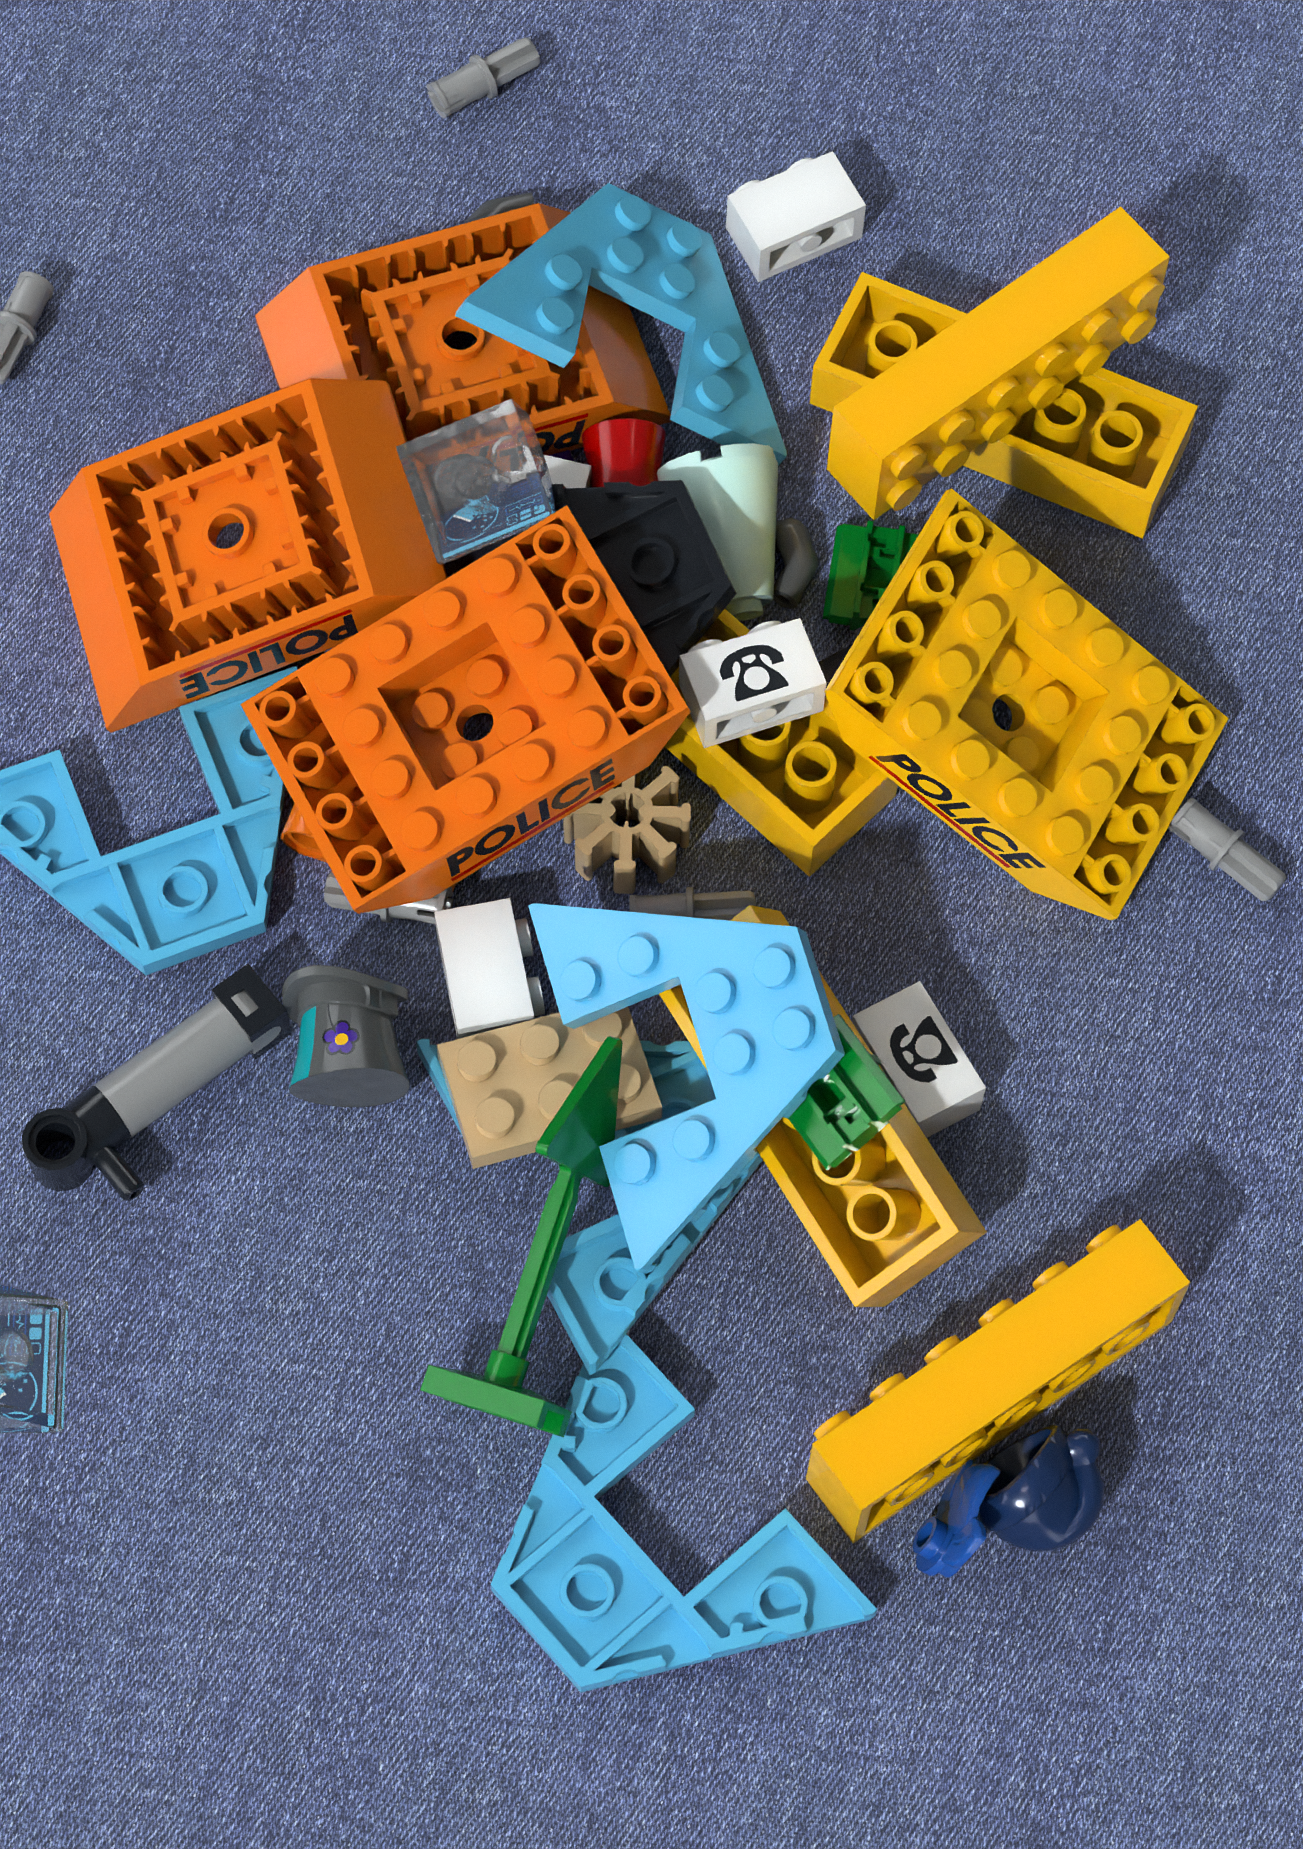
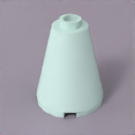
[657,443,778,621]

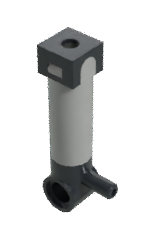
[22,964,291,1201]

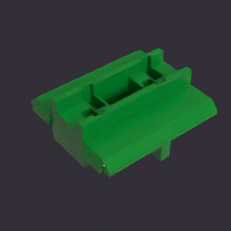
[822,520,919,631]
[788,1014,905,1170]

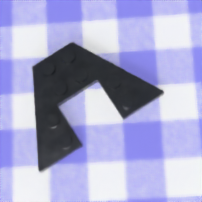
[421,480,737,677]

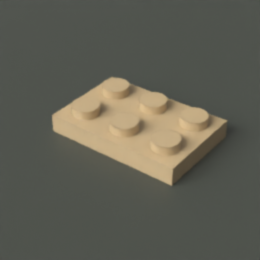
[437,1007,662,1169]

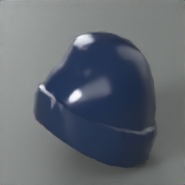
[978,1424,1105,1551]

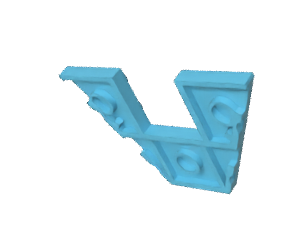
[455,183,787,465]
[0,666,298,975]
[528,903,845,1274]
[416,1039,763,1375]
[491,1334,877,1692]

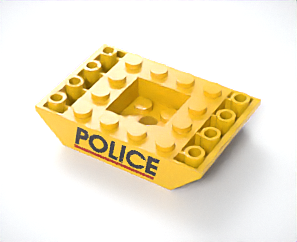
[824,488,1229,920]

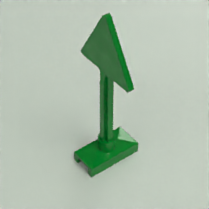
[420,1036,623,1438]

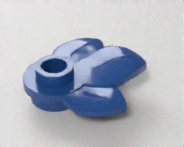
[913,1459,1000,1578]

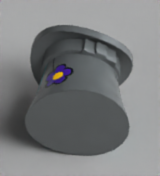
[282,965,410,1107]

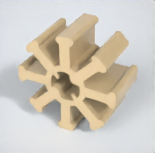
[563,766,691,894]

